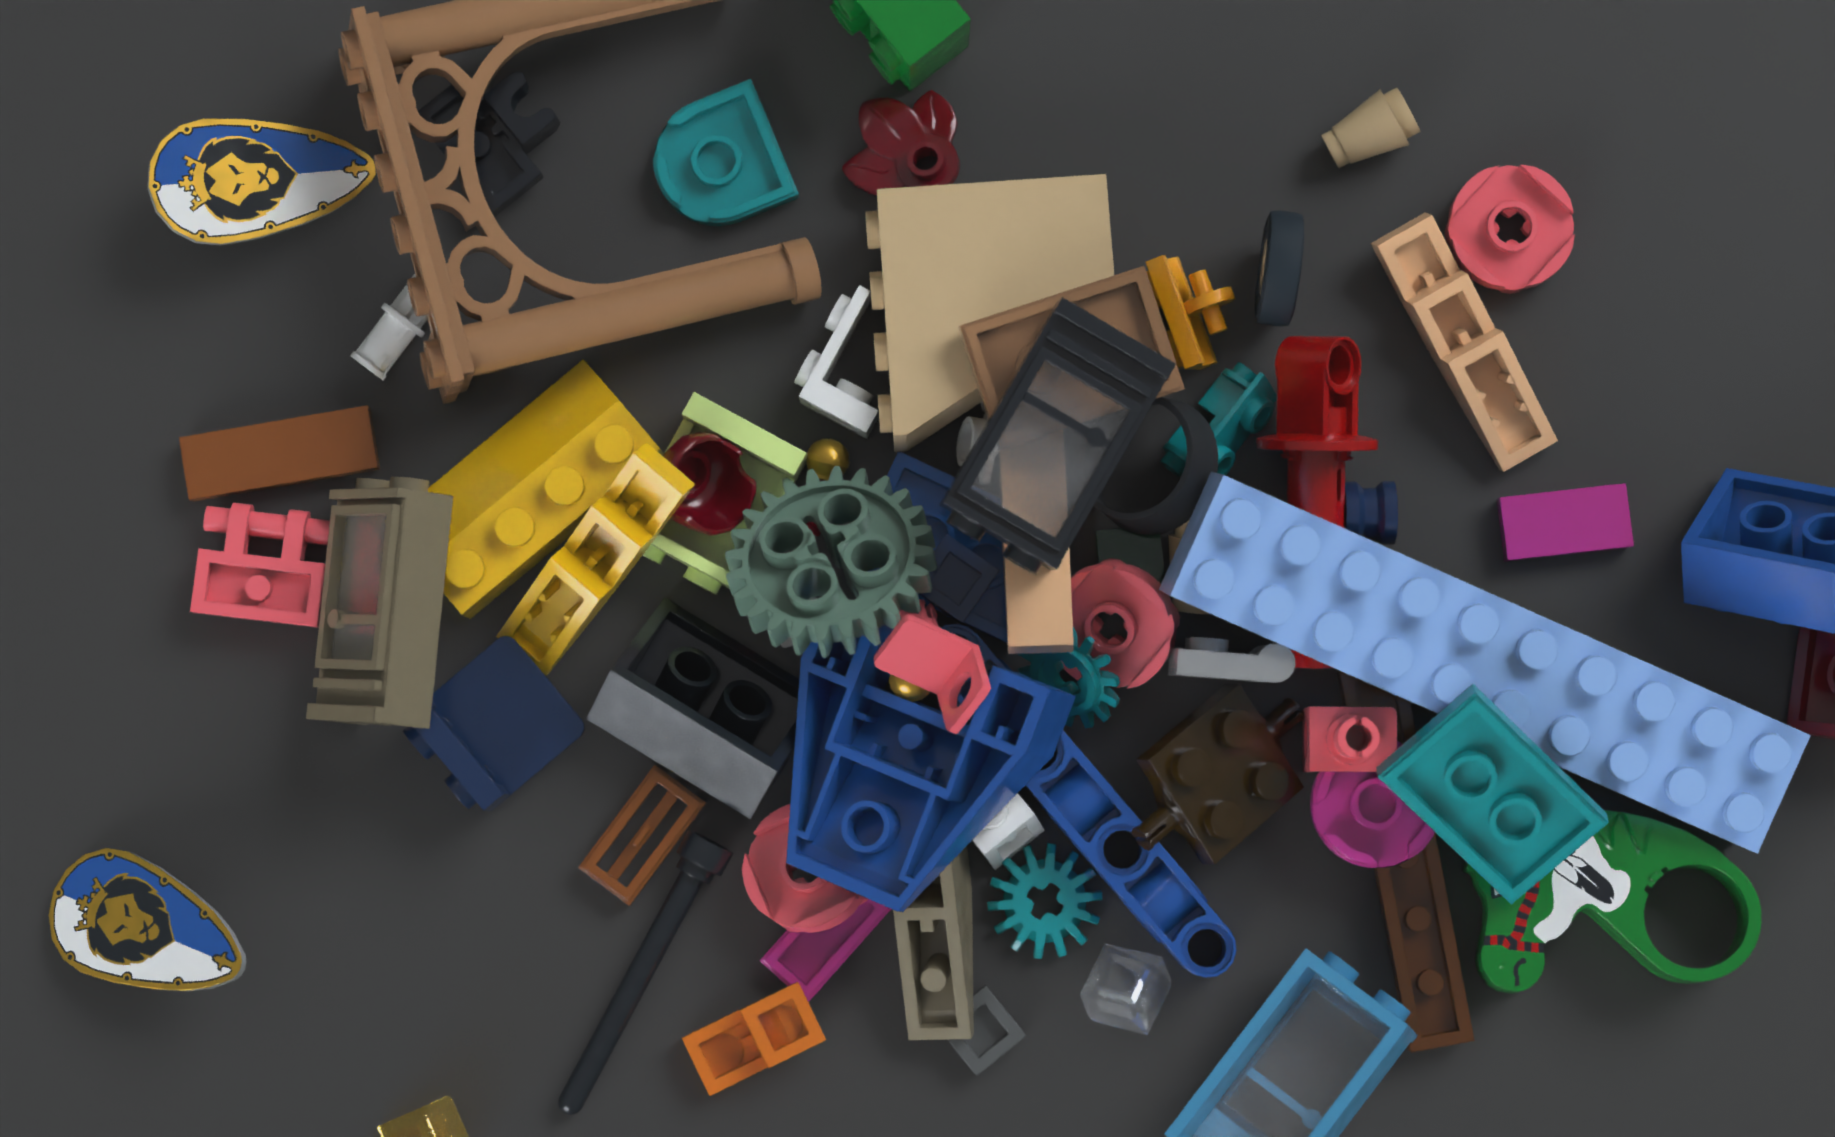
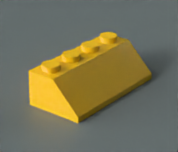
[428,359,663,619]

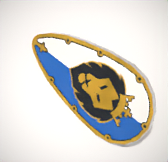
[147,119,376,246]
[48,848,247,992]

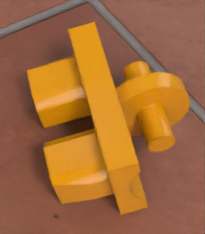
[1145,255,1236,370]

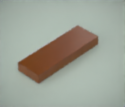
[179,405,381,502]

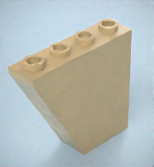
[865,174,1114,452]

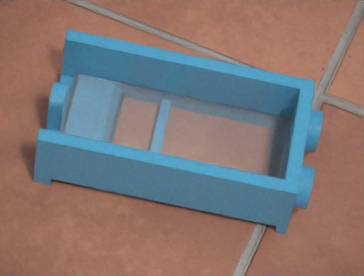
[1164,948,1418,1137]

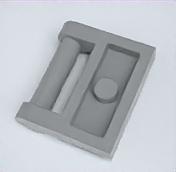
[1168,637,1296,683]

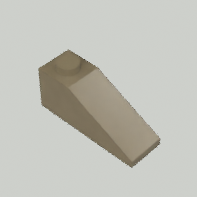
[893,846,974,1040]

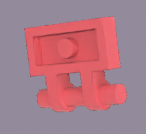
[190,502,330,628]

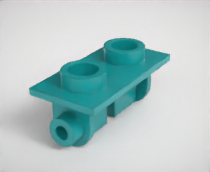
[1160,362,1277,477]

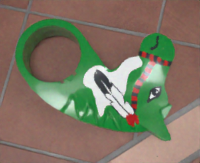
[1462,810,1762,993]

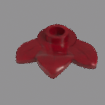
[842,90,960,196]

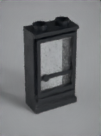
[939,297,1176,575]

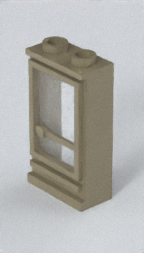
[306,477,453,729]

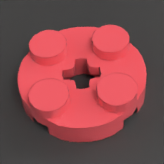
[1444,164,1575,294]
[1062,558,1180,689]
[742,804,868,933]

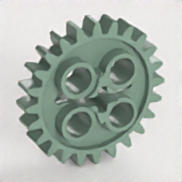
[725,466,937,658]

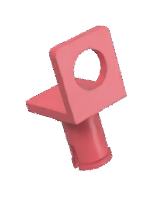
[873,599,991,734]
[1302,707,1397,773]

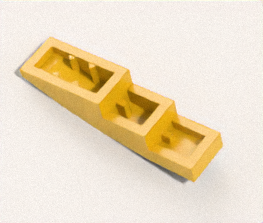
[496,442,695,676]

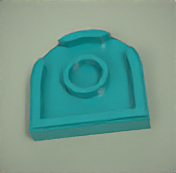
[653,79,800,226]

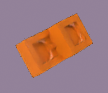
[681,981,826,1096]

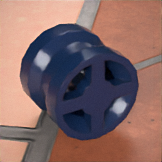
[1345,481,1398,545]

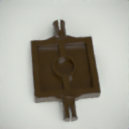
[1132,683,1304,865]

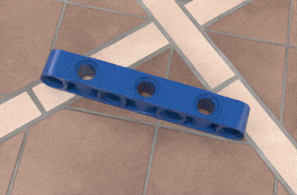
[941,624,1237,978]

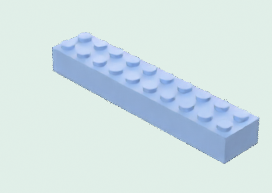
[1159,471,1811,854]

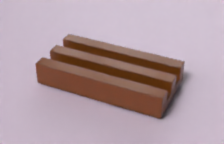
[578,765,707,906]

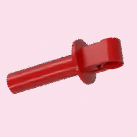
[1256,336,1378,669]

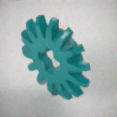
[1018,627,1120,728]
[987,843,1103,959]

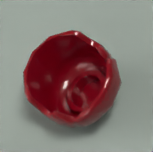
[662,432,756,536]

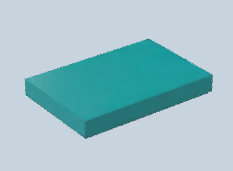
[1376,684,1609,904]

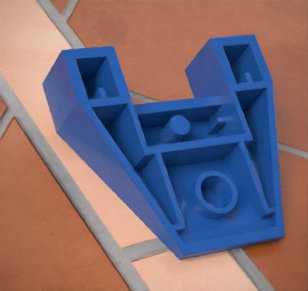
[786,624,1076,912]

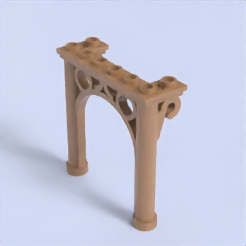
[338,0,822,404]

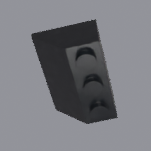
[586,597,799,819]

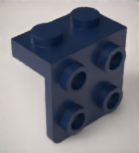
[403,636,585,811]

